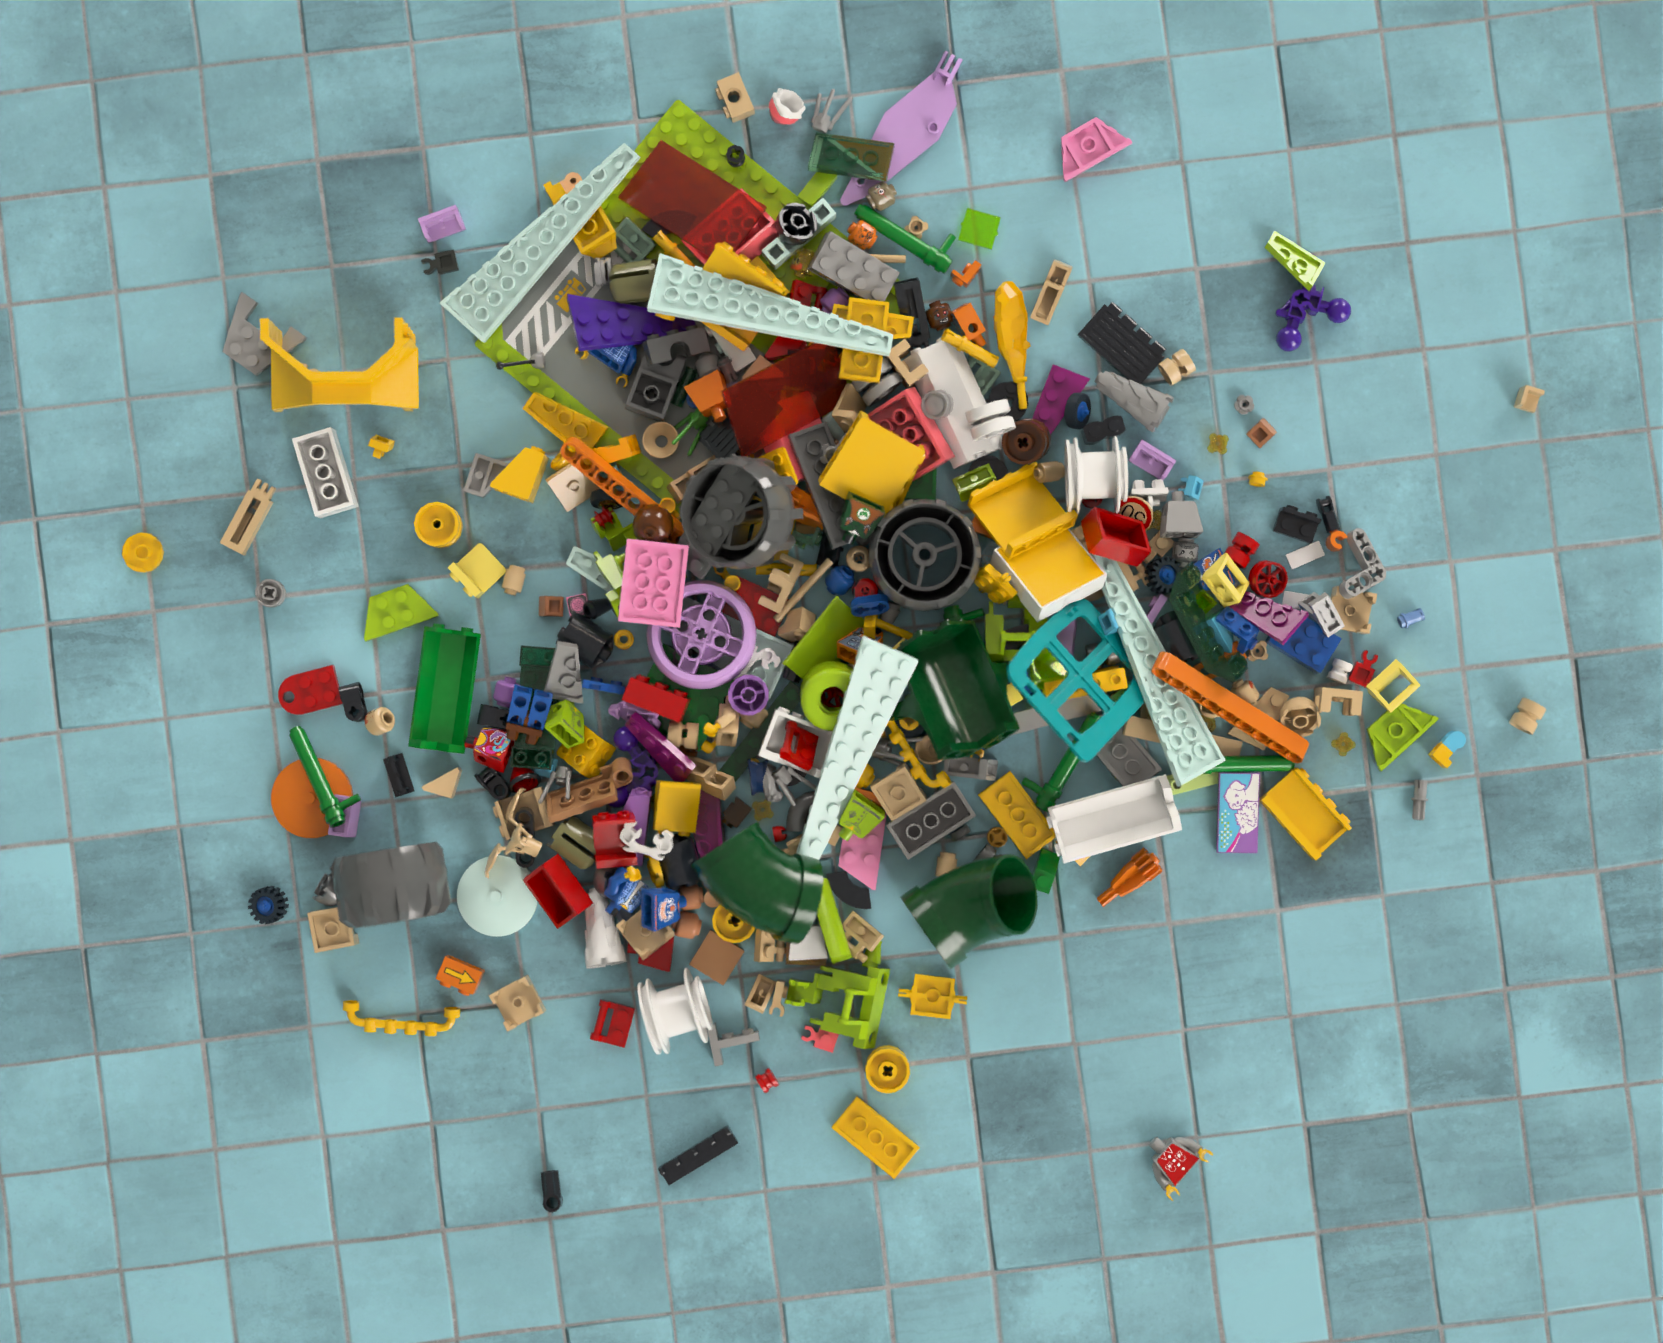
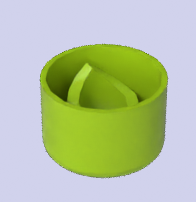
[800,661,853,731]

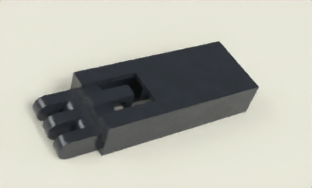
[894,277,930,355]

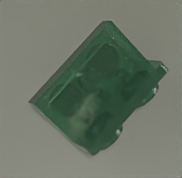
[792,527,823,550]

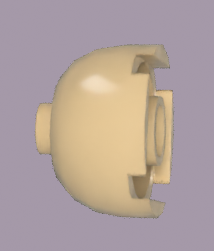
[1279,697,1321,737]

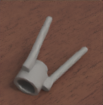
[811,89,853,134]
[872,737,922,769]
[771,765,816,806]
[538,766,572,804]

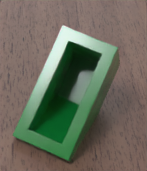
[1032,848,1060,894]

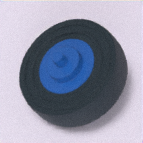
[1064,392,1091,429]

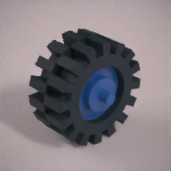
[1144,557,1184,595]
[248,886,289,924]

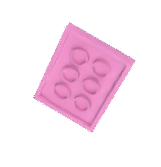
[618,539,689,628]

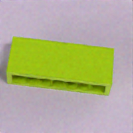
[817,878,852,964]

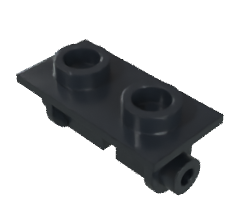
[383,753,415,798]

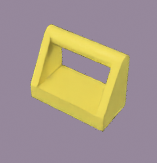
[1202,553,1250,607]
[1366,659,1421,713]

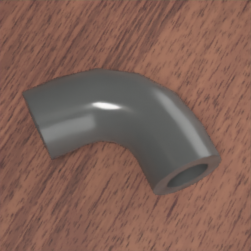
[786,791,815,832]

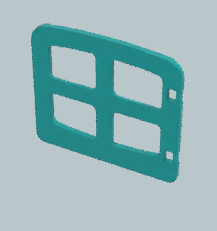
[1007,598,1145,762]

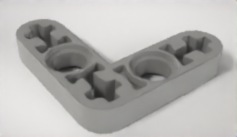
[1339,528,1386,599]

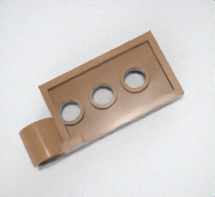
[546,757,633,823]

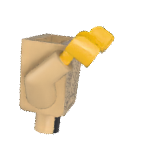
[701,696,739,754]

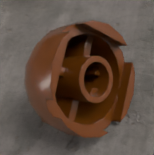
[632,504,674,543]

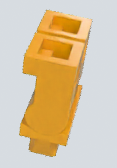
[583,434,641,465]

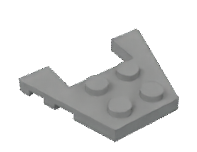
[222,292,307,376]

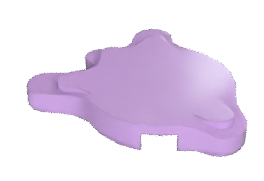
[608,701,662,734]

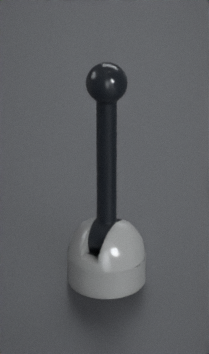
[496,352,545,370]

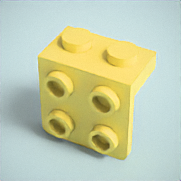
[448,543,506,599]

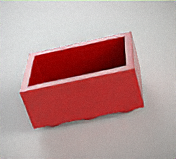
[1081,507,1151,567]
[622,674,691,722]
[522,854,593,929]

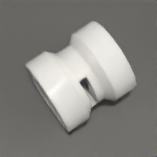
[1327,658,1353,684]

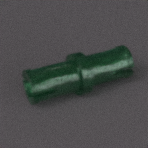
[670,366,697,408]

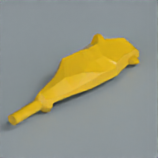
[993,281,1031,410]

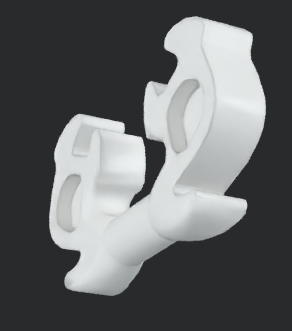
[733,646,780,680]
[620,821,674,861]

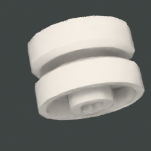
[965,399,1016,441]

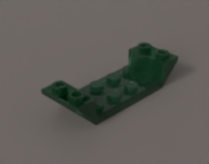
[1169,561,1248,682]
[510,645,560,770]

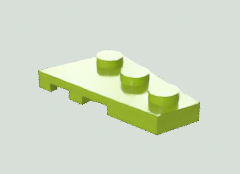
[1264,231,1325,291]

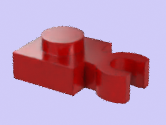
[1348,650,1378,688]

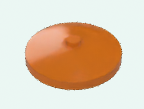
[271,758,353,838]

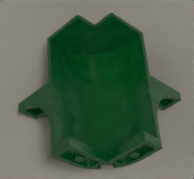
[889,619,1020,760]

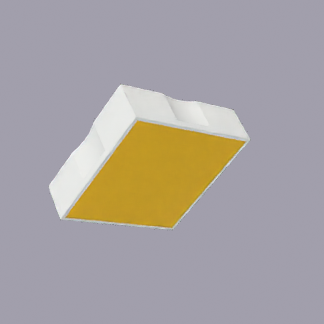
[990,529,1107,622]

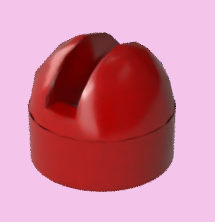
[772,826,787,843]

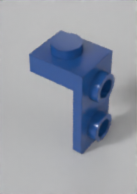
[1215,606,1260,654]

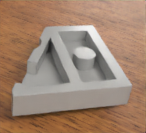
[463,453,509,498]

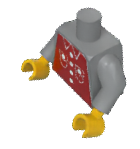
[1149,1137,1213,1201]

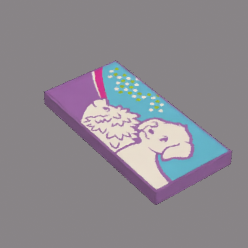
[1216,772,1260,853]

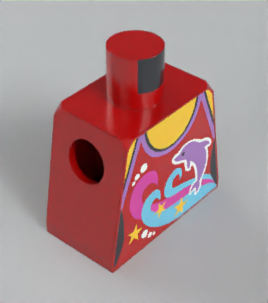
[465,727,516,773]

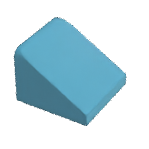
[1098,609,1119,635]

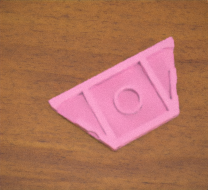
[1061,117,1132,182]
[838,813,887,890]

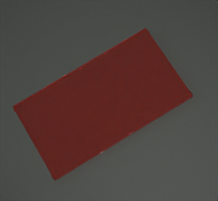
[618,140,767,257]
[721,343,847,457]

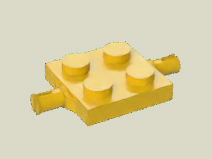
[974,563,1018,605]
[898,973,967,1019]

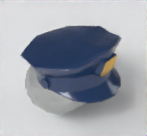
[747,758,783,802]

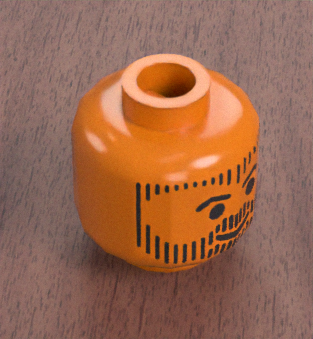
[847,220,878,250]

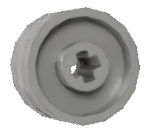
[851,357,903,407]

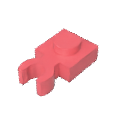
[801,1025,839,1053]

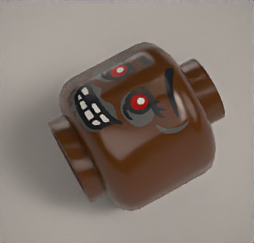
[925,300,954,332]

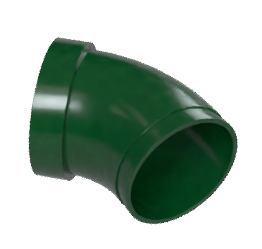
[690,821,823,944]
[900,854,1038,969]

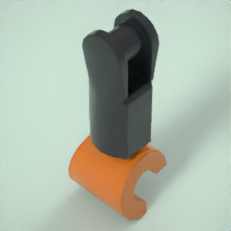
[1316,495,1347,552]

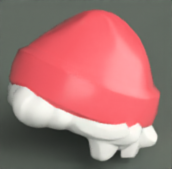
[769,88,806,125]

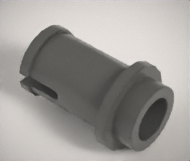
[717,356,738,383]

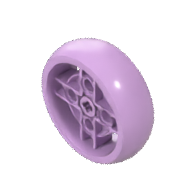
[646,580,756,689]

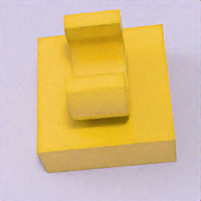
[368,434,395,459]

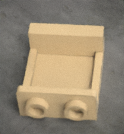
[493,786,555,840]

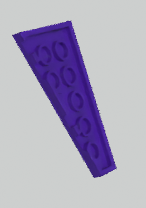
[567,294,696,351]

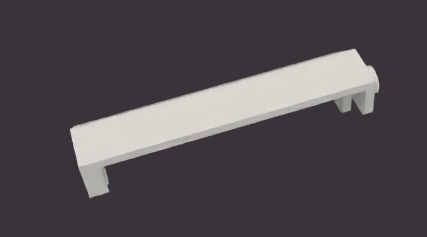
[904,338,1002,469]
[1046,774,1182,863]

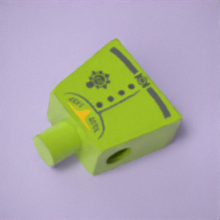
[545,700,584,749]
[839,789,885,841]

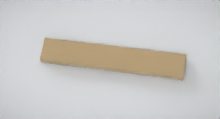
[1122,716,1242,756]

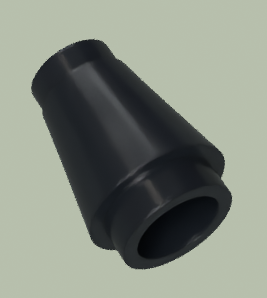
[583,598,611,619]

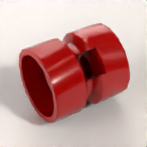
[1224,532,1260,569]

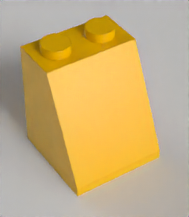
[490,446,549,503]
[653,780,701,836]

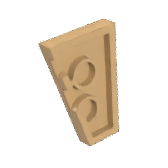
[1226,687,1289,750]

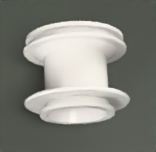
[1064,436,1128,514]
[637,968,713,1055]

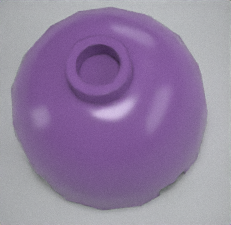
[728,675,769,715]

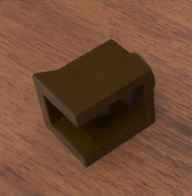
[722,796,752,828]

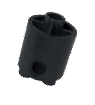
[1153,610,1206,662]
[555,611,613,669]
[659,833,700,891]

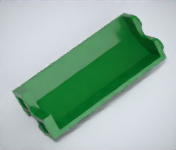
[408,623,481,754]

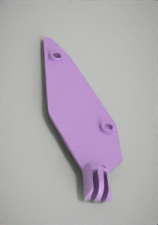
[840,51,963,206]

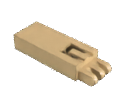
[220,479,276,555]

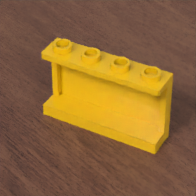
[1041,665,1128,699]
[1259,767,1352,861]

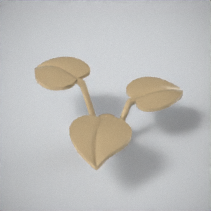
[485,788,542,878]

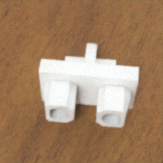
[1130,479,1168,510]

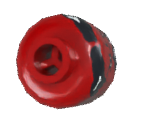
[852,578,878,598]

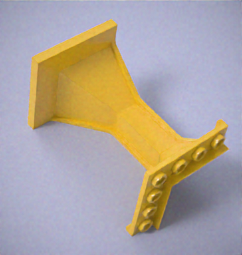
[260,318,419,412]

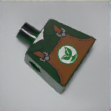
[839,492,885,544]

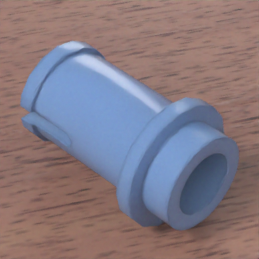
[1397,608,1425,629]

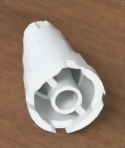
[585,888,627,969]

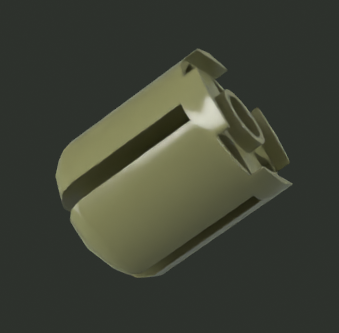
[609,258,658,304]
[547,815,596,869]

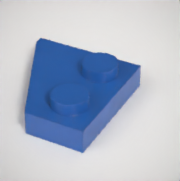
[582,677,626,695]

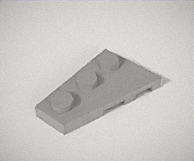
[544,641,583,703]

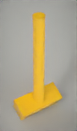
[863,614,913,640]

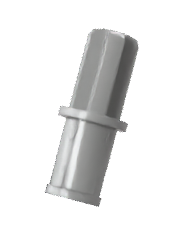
[1411,780,1428,820]

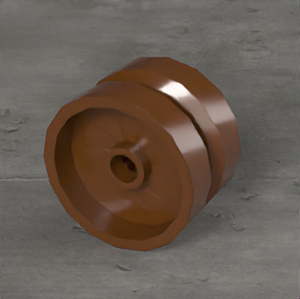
[1002,418,1051,465]

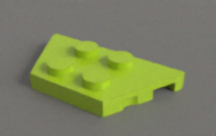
[364,584,439,642]
[1367,703,1439,771]

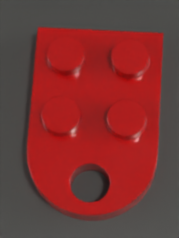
[278,665,343,715]

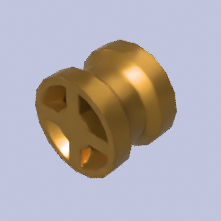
[986,827,1008,848]

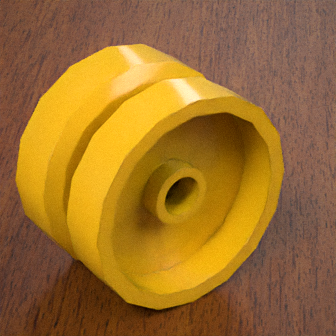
[414,502,463,548]
[712,904,755,943]
[865,1045,910,1093]

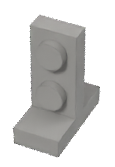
[1298,592,1345,637]
[944,757,998,781]
[707,1022,760,1066]

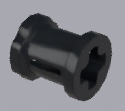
[726,145,745,167]

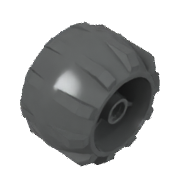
[679,456,803,570]
[868,499,981,611]
[331,842,451,928]

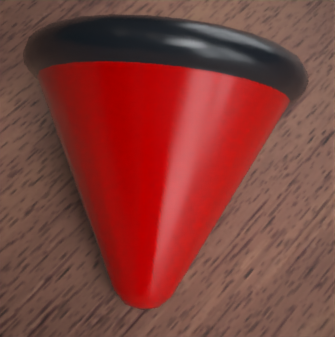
[508,758,541,793]

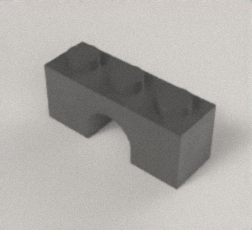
[642,325,710,366]

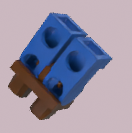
[505,684,553,745]

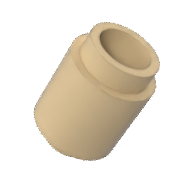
[1034,461,1065,483]
[501,565,526,596]
[935,852,957,876]

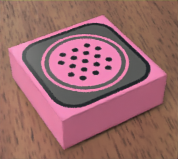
[566,593,588,616]

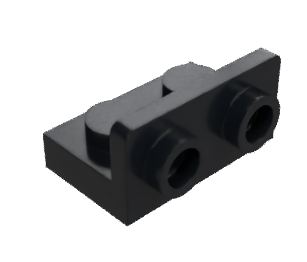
[1273,505,1322,544]

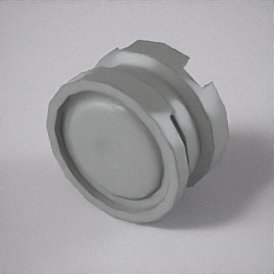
[594,257,612,286]
[921,390,954,419]
[255,579,286,607]

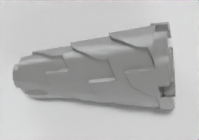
[1094,371,1174,432]

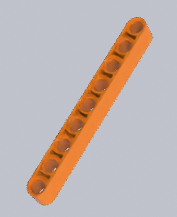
[560,437,684,544]
[1152,651,1309,763]

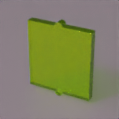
[958,208,1001,250]

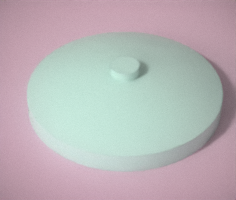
[457,855,538,937]

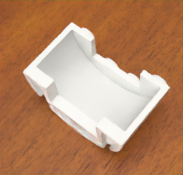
[758,706,833,779]

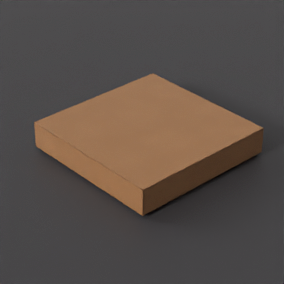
[689,930,745,986]

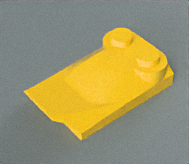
[553,192,617,259]

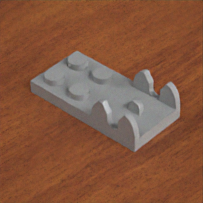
[1096,713,1162,786]

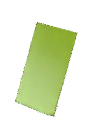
[797,166,838,208]
[952,463,997,502]

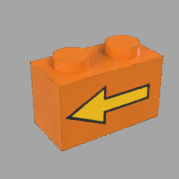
[436,955,485,996]

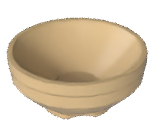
[642,422,679,459]

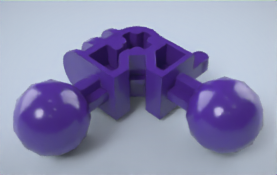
[1275,285,1351,352]
[608,726,659,808]

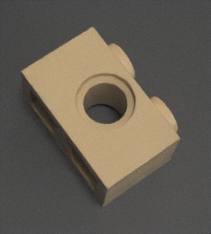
[715,72,755,123]

